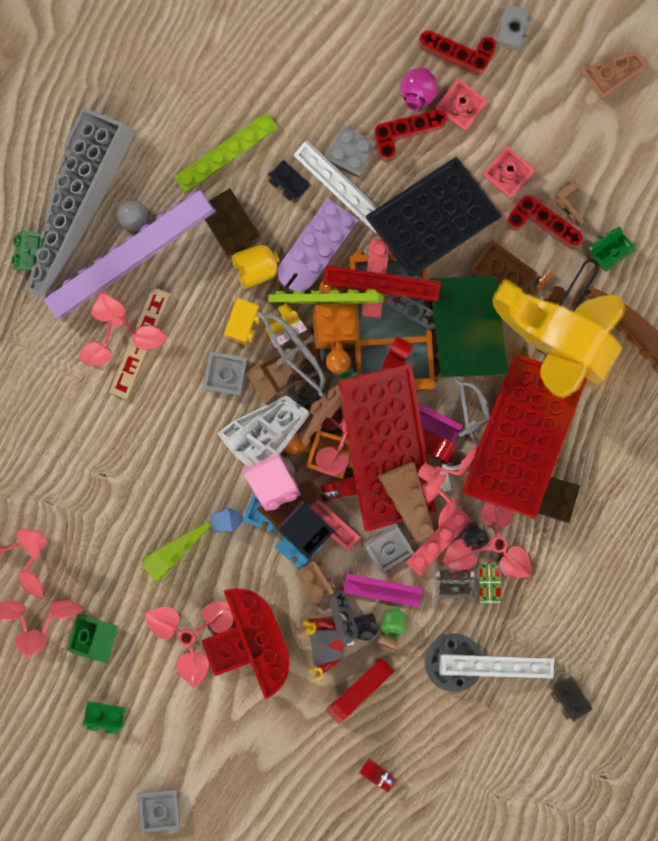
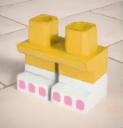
[264,303,307,349]

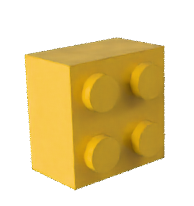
[224,298,261,346]

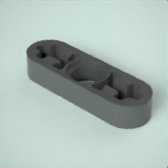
[388,295,435,329]
[329,590,358,644]

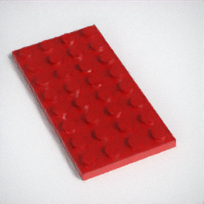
[461,353,587,520]
[338,363,436,532]

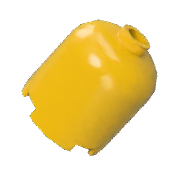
[231,245,280,289]

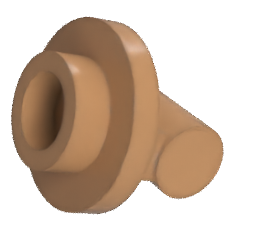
[378,633,399,652]

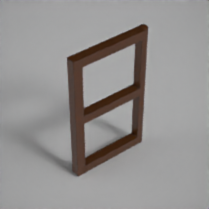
[260,343,327,394]

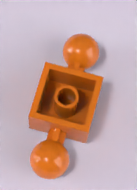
[312,281,357,374]
[283,431,353,479]

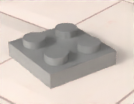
[326,125,376,177]
[202,351,247,396]
[363,523,414,573]
[138,789,180,833]

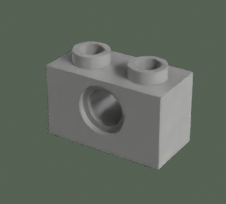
[496,4,531,51]

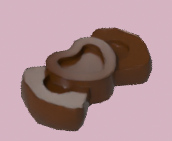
[542,286,566,305]

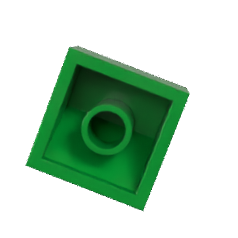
[67,614,118,663]

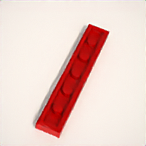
[323,265,440,302]

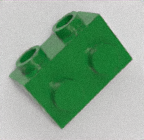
[589,226,636,272]

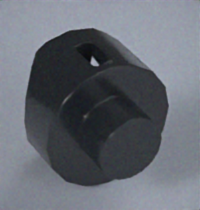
[461,521,490,549]
[354,613,378,641]

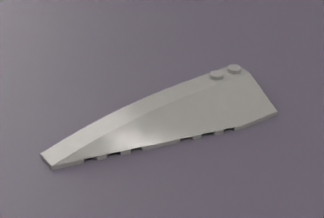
[27,107,136,297]

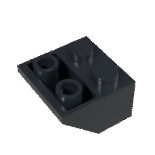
[276,501,335,559]

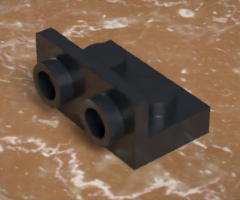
[268,159,311,203]

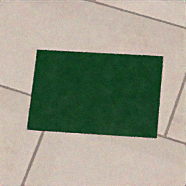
[429,276,509,378]

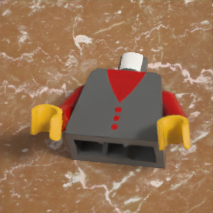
[303,618,354,680]

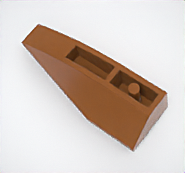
[587,286,658,373]

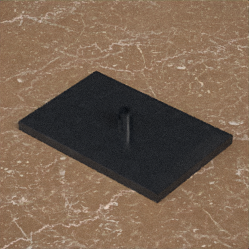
[366,156,502,278]

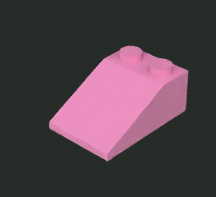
[243,454,301,511]

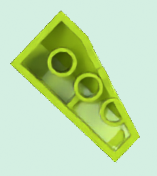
[141,522,212,581]

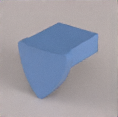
[210,508,243,533]

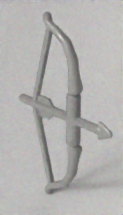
[257,312,325,397]
[455,378,491,447]

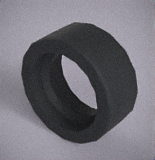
[287,368,325,405]

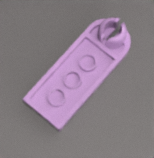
[278,199,359,293]

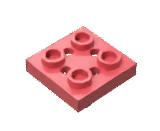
[435,79,488,132]
[482,146,536,199]

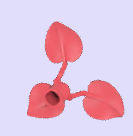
[79,291,168,365]
[316,408,349,474]
[418,443,478,526]
[443,502,532,579]
[0,529,47,598]
[0,599,83,659]
[145,601,234,687]

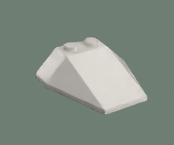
[217,396,310,467]

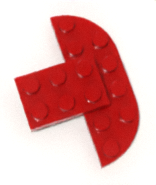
[201,588,290,700]

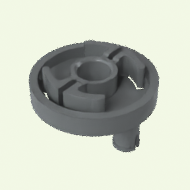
[425,633,482,692]

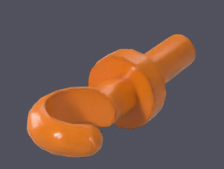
[529,270,552,295]

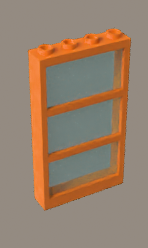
[350,252,435,391]

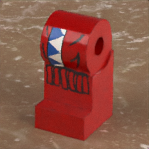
[320,477,358,501]
[359,758,397,793]

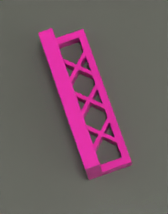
[418,403,463,443]
[343,574,423,607]

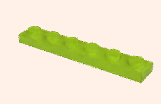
[174,112,278,194]
[268,290,384,304]

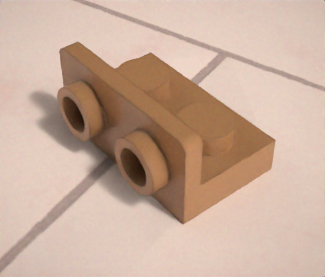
[295,560,336,605]

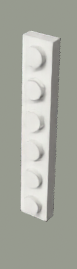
[294,140,378,233]
[440,655,554,678]

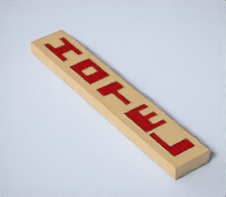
[109,287,171,400]

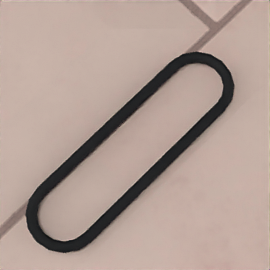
[559,259,599,312]

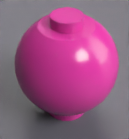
[400,67,438,110]

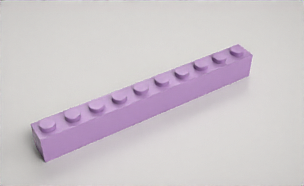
[44,190,216,320]

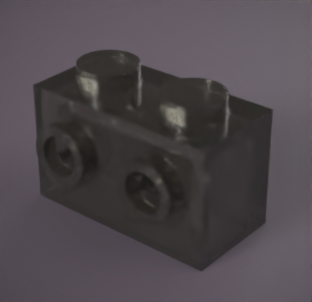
[436,569,475,598]
[550,675,593,722]

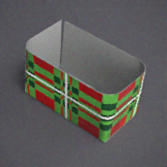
[477,564,501,604]

